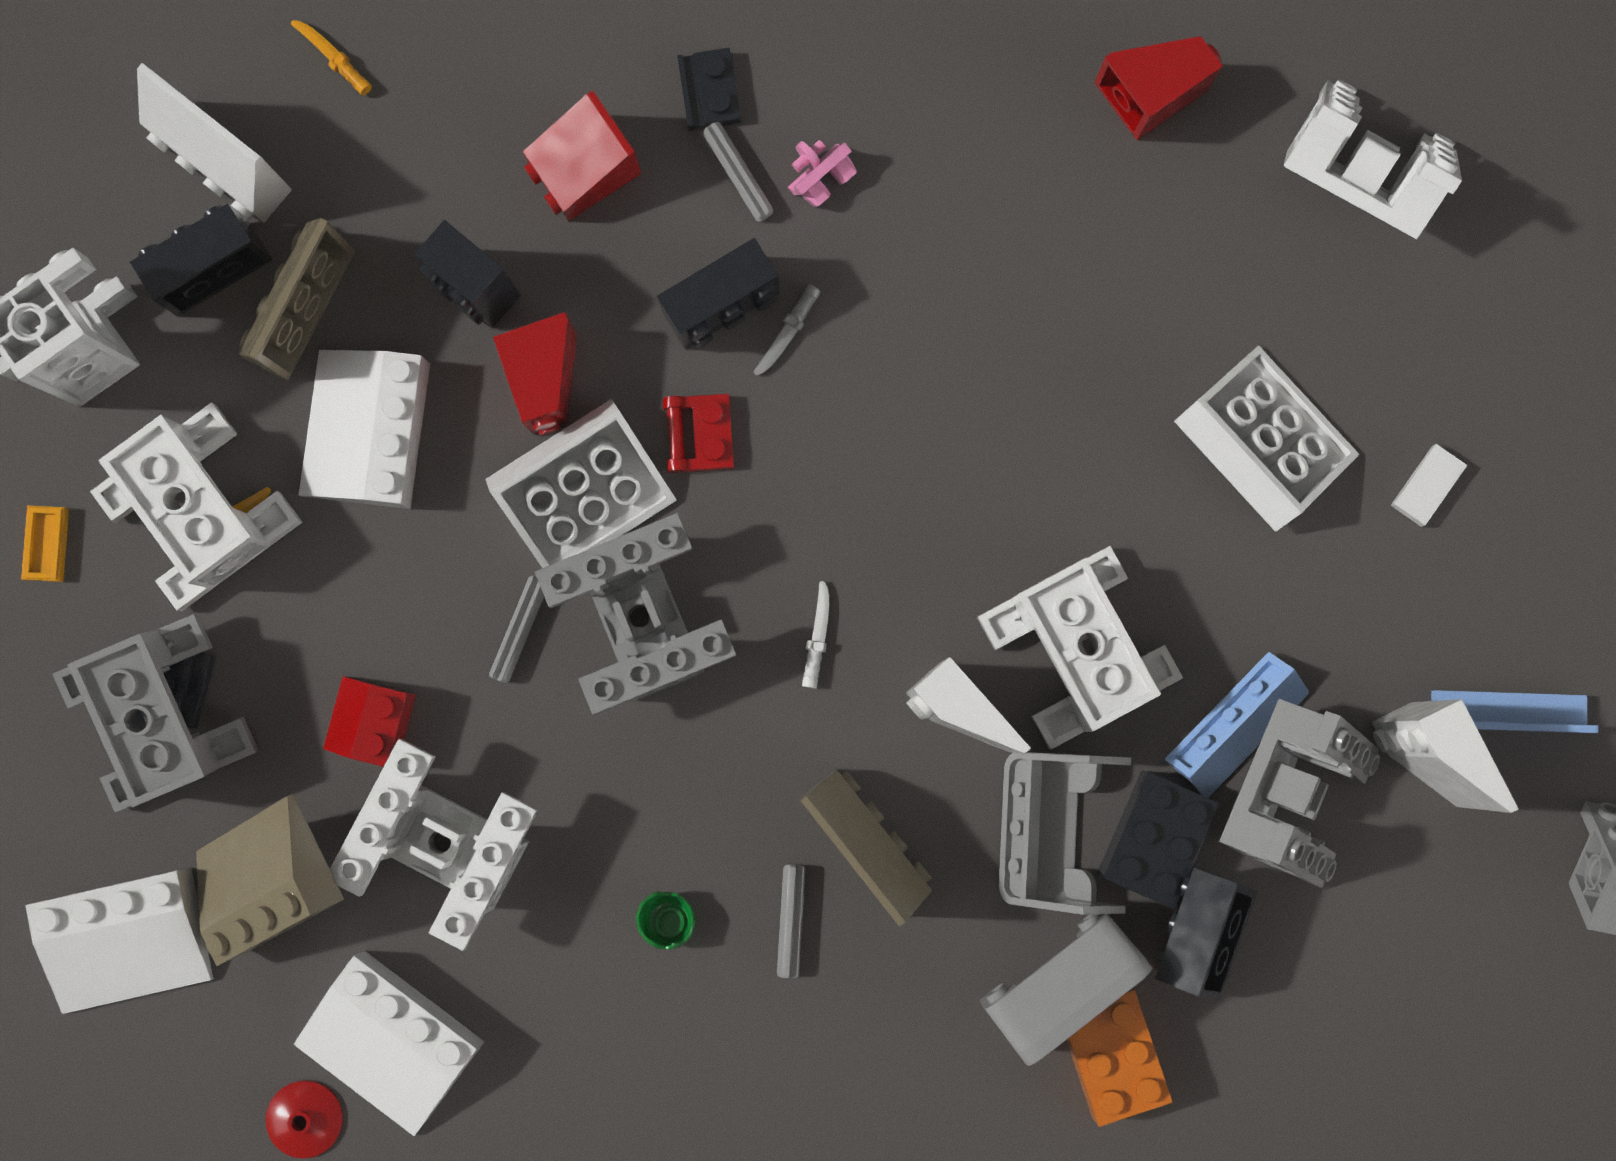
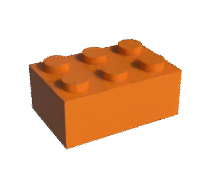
[1066,988,1173,1127]

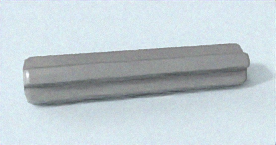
[704,122,773,222]
[489,576,544,683]
[777,864,806,979]

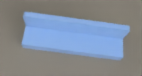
[1165,652,1309,798]
[1431,690,1598,733]

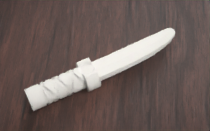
[802,581,829,689]

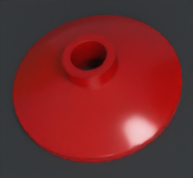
[266,1080,343,1159]

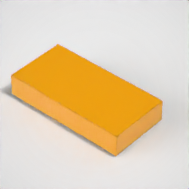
[21,505,69,582]

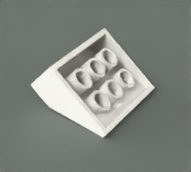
[137,63,292,223]
[1174,345,1360,532]
[299,350,430,509]
[485,399,677,568]
[906,657,1031,754]
[1372,699,1519,813]
[25,868,213,1014]
[293,951,485,1136]

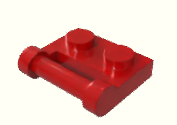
[662,394,734,473]

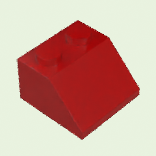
[323,676,416,767]

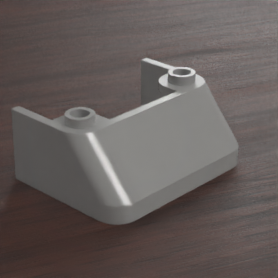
[999,752,1131,915]
[979,914,1152,1066]

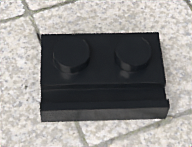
[677,48,741,131]
[141,652,216,729]

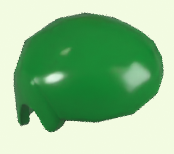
[636,891,696,950]

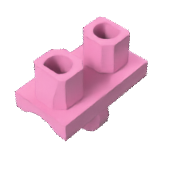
[787,140,857,207]

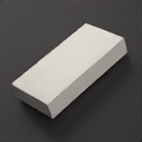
[1391,444,1467,527]

